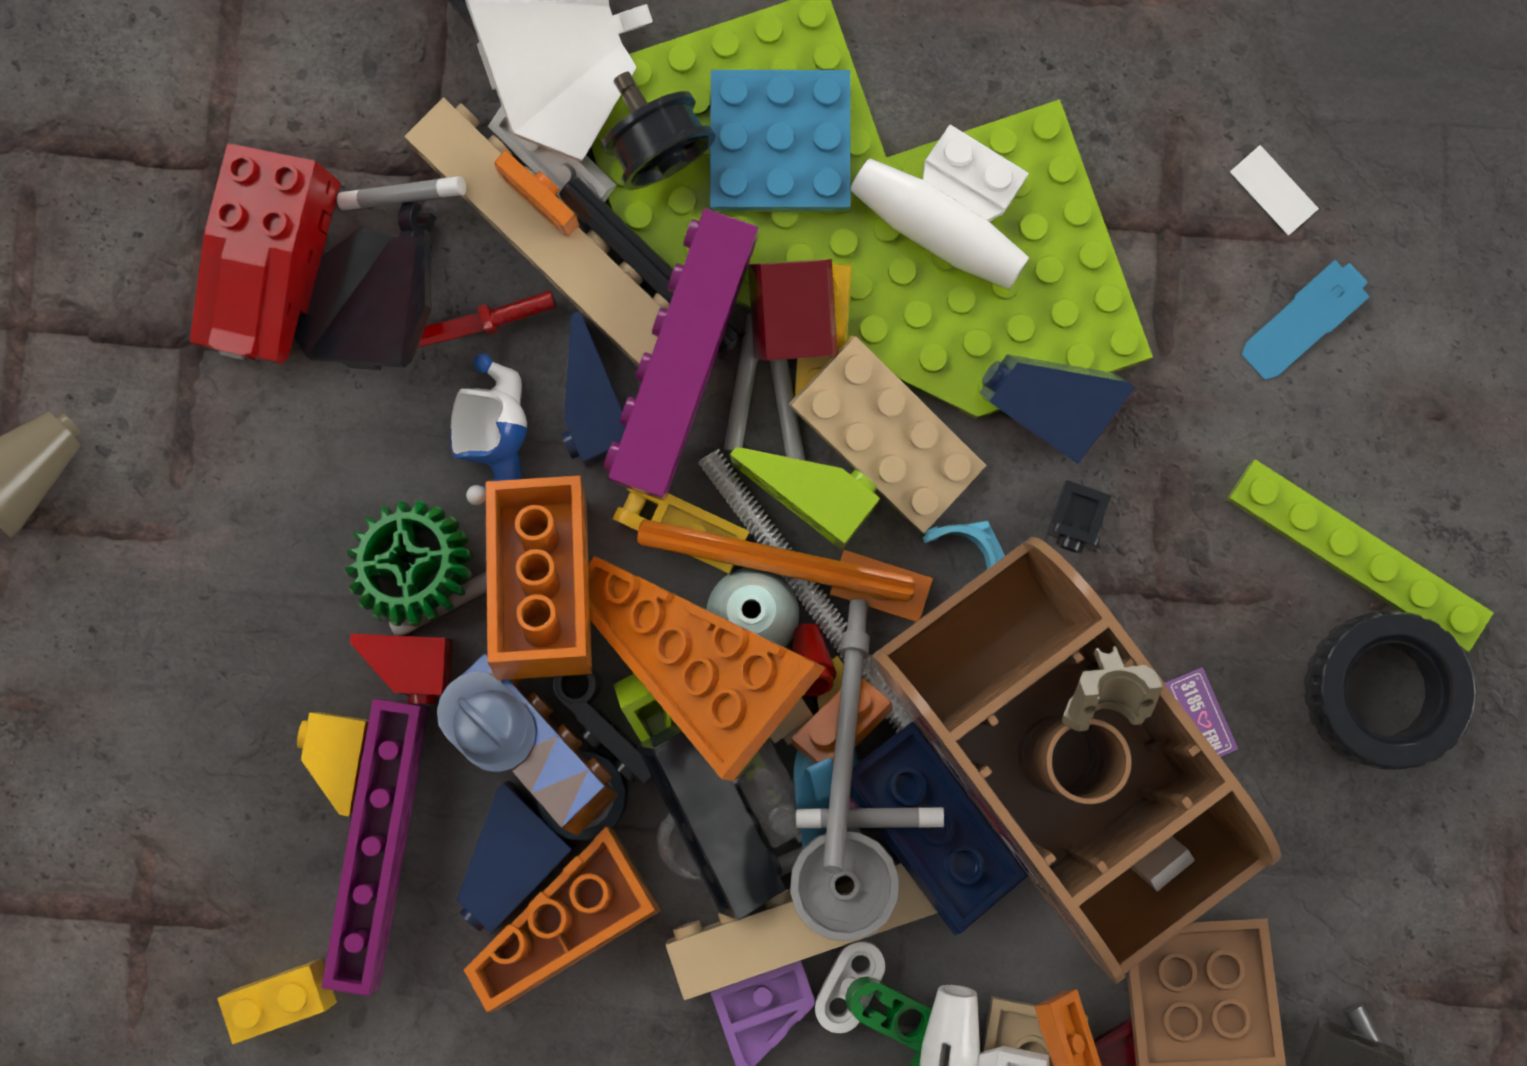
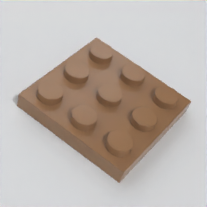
[1126,918,1286,1066]

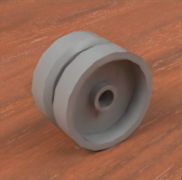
[790,830,899,941]

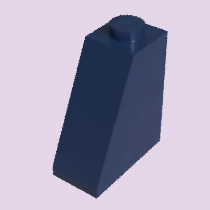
[979,354,1135,464]
[457,781,576,933]

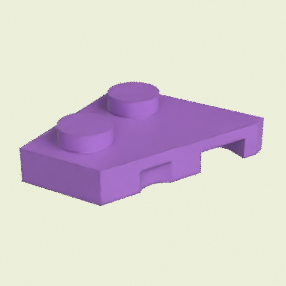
[710,960,816,1066]

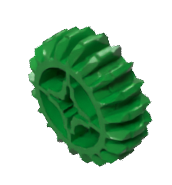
[344,500,473,627]

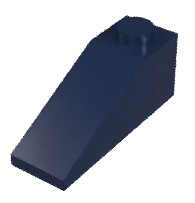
[561,311,626,467]

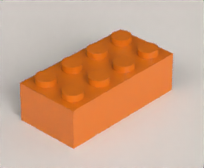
[486,475,592,680]

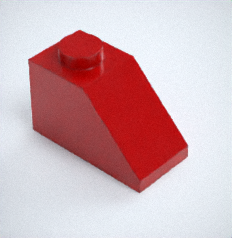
[350,634,453,704]

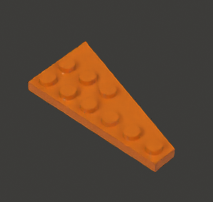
[589,556,826,781]

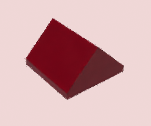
[748,259,838,361]

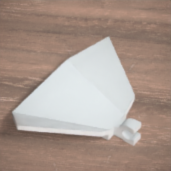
[465,0,653,161]

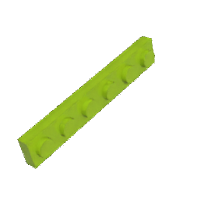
[1226,459,1494,652]

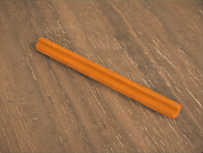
[637,519,916,602]

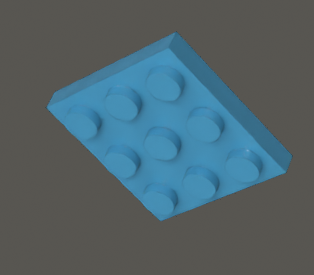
[710,70,850,212]

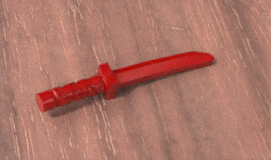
[417,290,557,348]

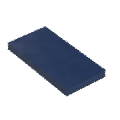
[850,721,1028,935]

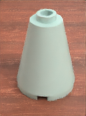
[706,568,799,647]

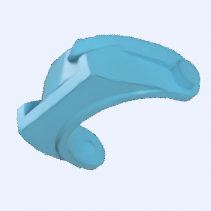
[922,521,1005,569]

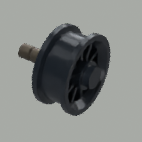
[602,71,716,190]

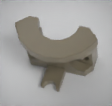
[1062,646,1163,731]

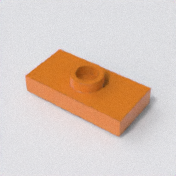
[494,150,579,237]
[829,550,933,623]

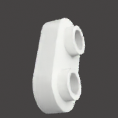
[815,940,885,1033]

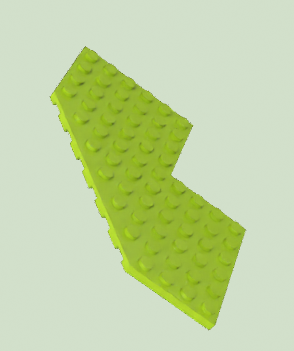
[591,0,1153,419]

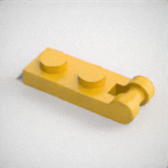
[612,488,750,575]

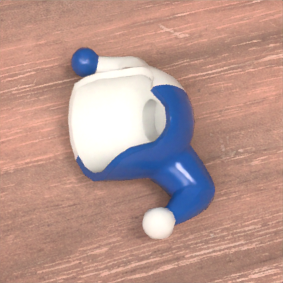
[450,354,527,506]

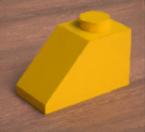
[297,712,369,816]

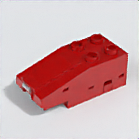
[190,143,341,365]

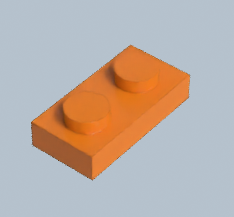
[791,677,893,764]
[1034,989,1102,1066]

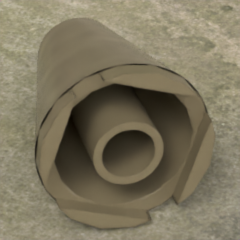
[0,411,82,538]

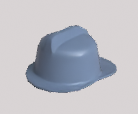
[437,672,536,772]

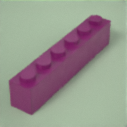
[604,208,759,501]
[321,699,430,996]

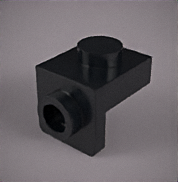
[1047,480,1111,554]

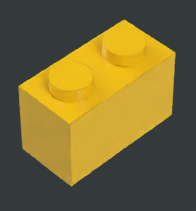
[217,958,337,1045]

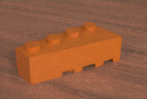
[464,826,661,1013]

